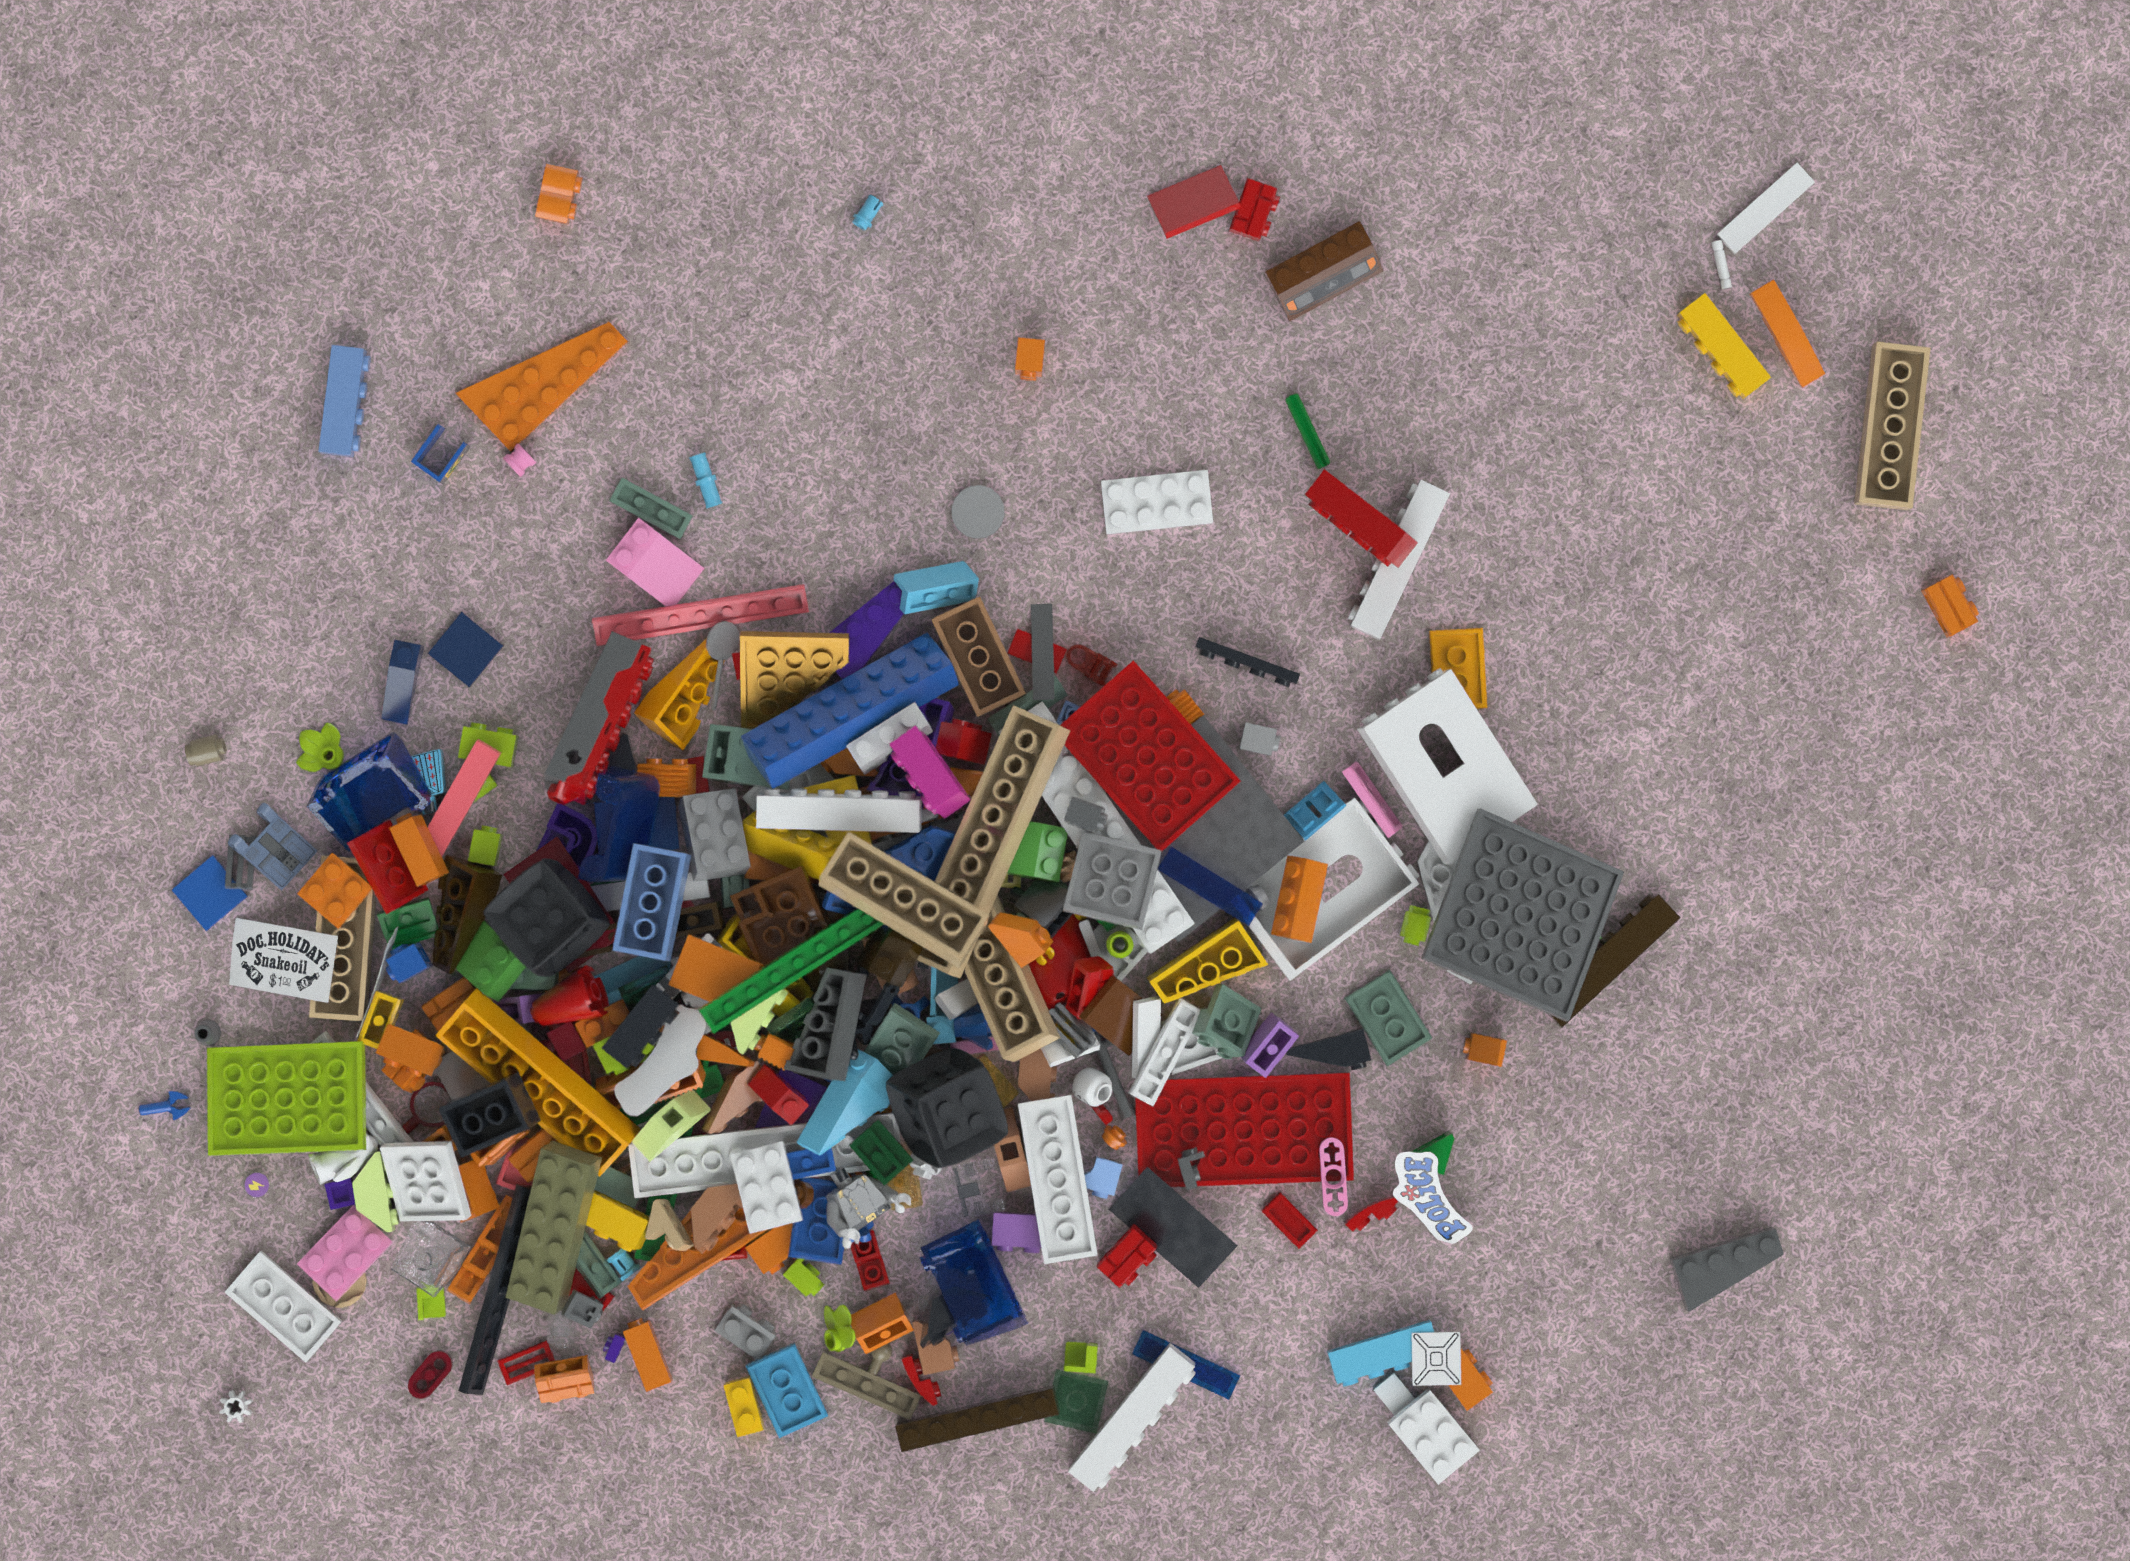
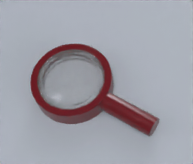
[402,1081,451,1134]

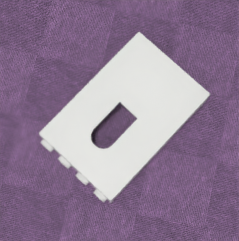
[1357,668,1538,864]
[1230,798,1420,981]

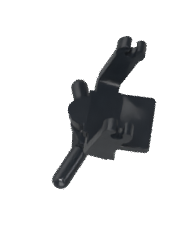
[850,964,900,1060]

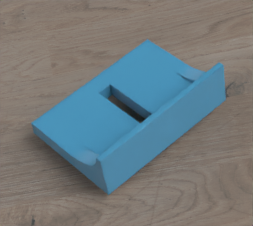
[1284,781,1346,841]

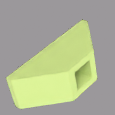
[731,987,788,1054]
[632,1090,711,1162]
[352,1151,399,1232]

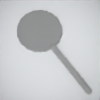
[706,621,739,710]

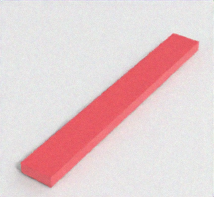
[592,584,809,646]

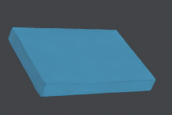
[746,1342,828,1438]

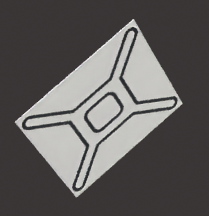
[1412,1332,1461,1386]

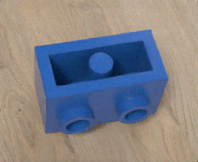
[385,943,433,983]

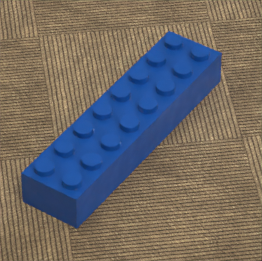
[741,632,959,789]

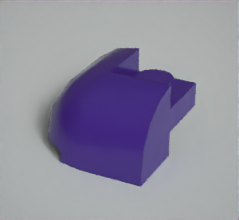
[536,803,598,874]

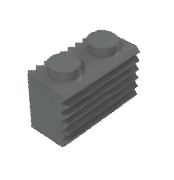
[1064,796,1108,833]

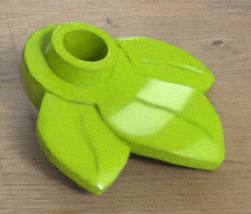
[296,722,344,772]
[824,1304,855,1352]

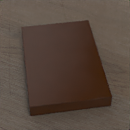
[1079,975,1163,1056]

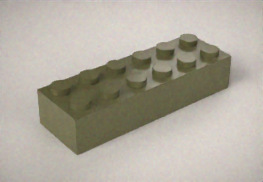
[506,1141,602,1315]

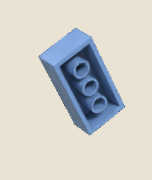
[613,844,692,961]

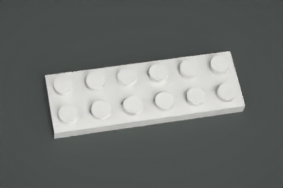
[1018,1095,1098,1264]

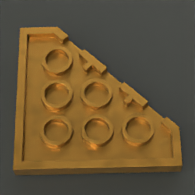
[740,631,849,729]

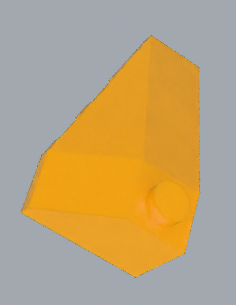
[634,638,725,751]

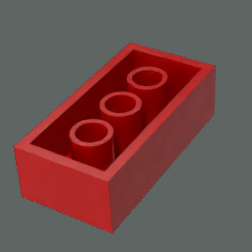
[1304,469,1418,568]

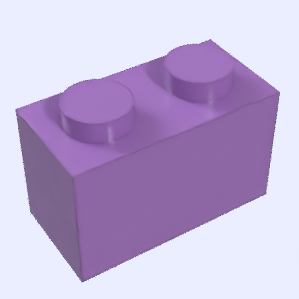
[1241,1012,1299,1078]
[992,1212,1041,1253]

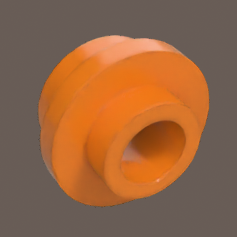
[1102,1125,1127,1150]

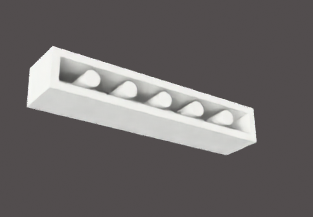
[1348,480,1450,640]
[756,788,922,833]
[1068,1343,1196,1492]

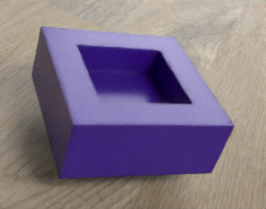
[324,1177,355,1210]
[603,1332,626,1363]

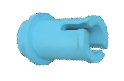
[852,195,884,231]

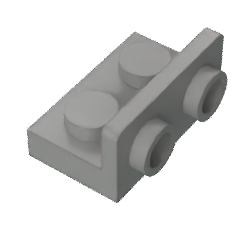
[714,1303,778,1360]

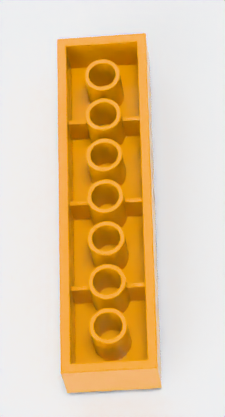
[435,988,641,1177]

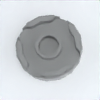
[951,485,1005,539]

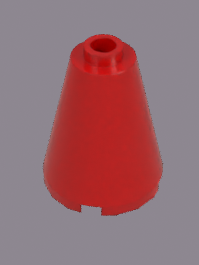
[530,965,609,1026]

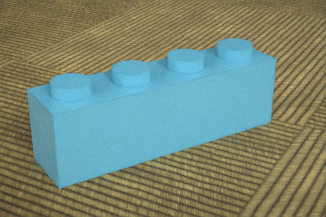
[1327,1320,1434,1387]

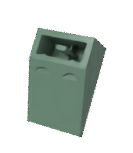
[702,724,790,790]

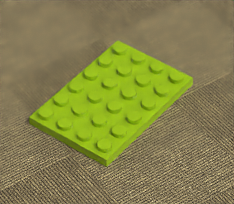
[207,1041,366,1156]

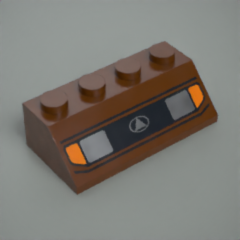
[1264,221,1384,322]

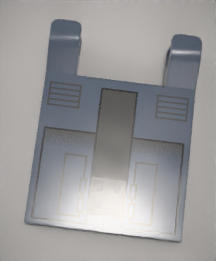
[228,803,318,891]

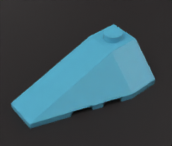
[797,1049,893,1156]

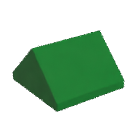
[1411,1131,1455,1175]

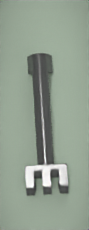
[1089,1032,1136,1120]

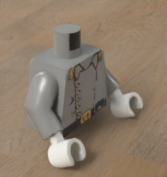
[826,1167,911,1248]

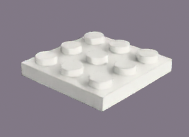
[380,1141,471,1221]

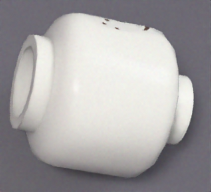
[1072,1067,1112,1107]

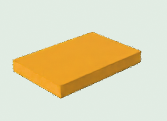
[1429,628,1487,709]

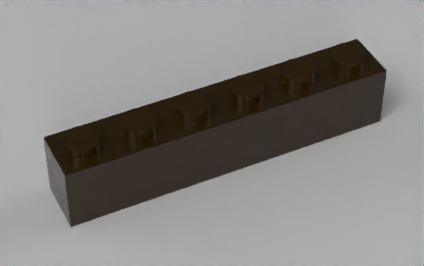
[1548,894,1681,1027]
[577,900,726,959]
[895,1385,1060,1452]

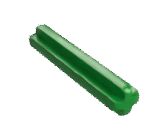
[1285,393,1330,469]

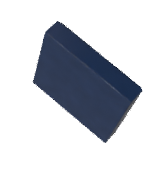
[428,612,504,687]

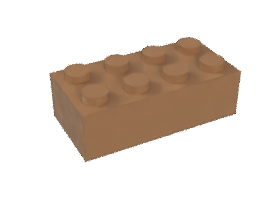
[931,596,1026,717]

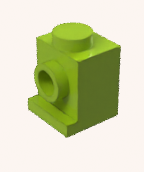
[782,1258,825,1297]

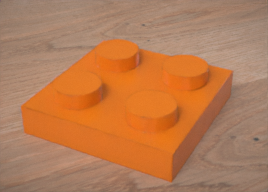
[297,852,373,929]

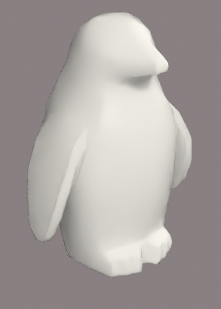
[308,1133,378,1185]

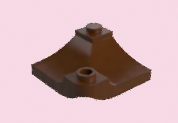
[730,865,831,968]

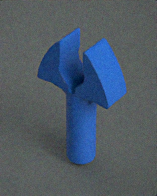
[139,1091,191,1120]

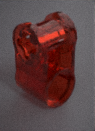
[1065,644,1118,687]

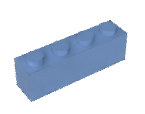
[318,345,371,457]

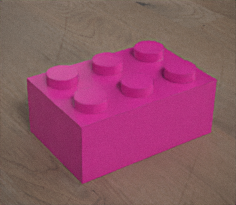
[889,725,971,818]

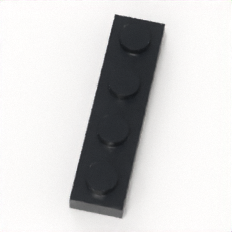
[1195,637,1300,688]

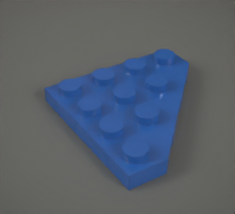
[822,825,956,915]

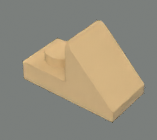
[645,1199,694,1251]

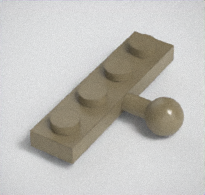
[812,1343,921,1420]

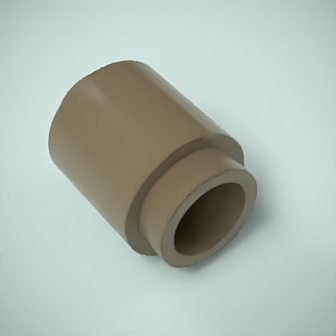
[184,734,227,766]

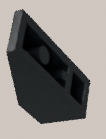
[1285,1028,1371,1071]

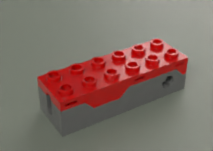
[545,631,654,805]

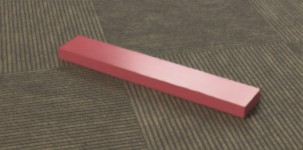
[426,739,501,885]

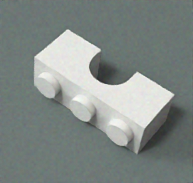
[846,702,933,775]

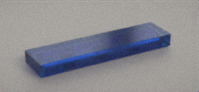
[1157,846,1263,926]
[1132,1329,1241,1400]

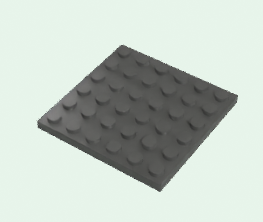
[1421,808,1624,1021]

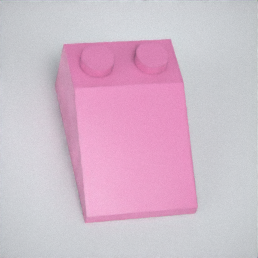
[606,518,705,606]

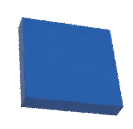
[172,855,248,931]

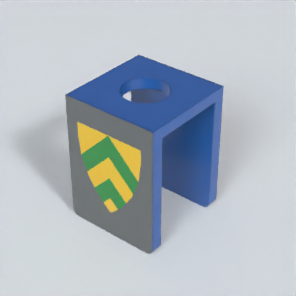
[411,424,471,485]

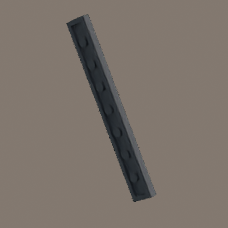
[458,1184,532,1395]

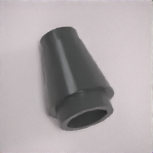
[194,1019,221,1046]

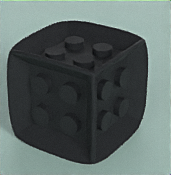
[483,858,610,977]
[886,1048,1008,1168]

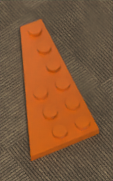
[456,322,628,452]
[627,1207,770,1310]

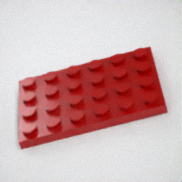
[1060,660,1241,851]

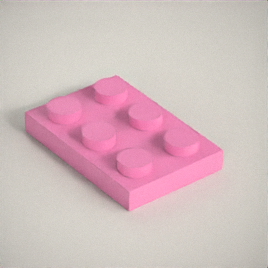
[297,1205,393,1302]

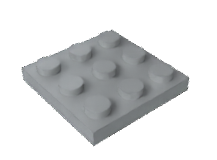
[1063,832,1162,930]

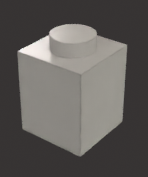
[1239,722,1281,756]

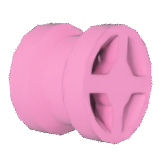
[503,443,537,477]

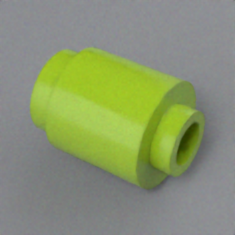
[1399,905,1432,946]
[1106,931,1134,958]

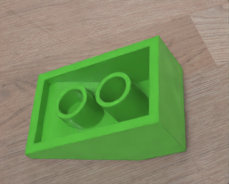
[1007,821,1068,882]
[456,920,526,1002]

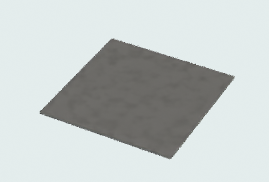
[1106,715,1305,942]

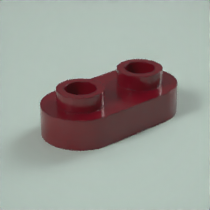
[408,1350,453,1399]

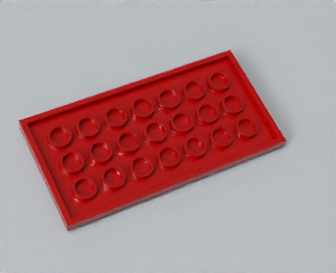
[1135,1072,1354,1187]

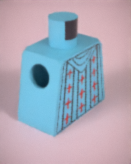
[390,749,447,815]

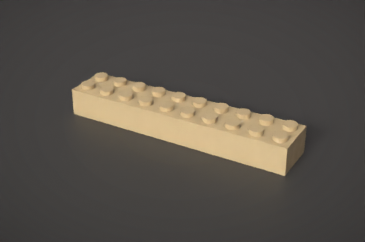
[917,705,1070,978]

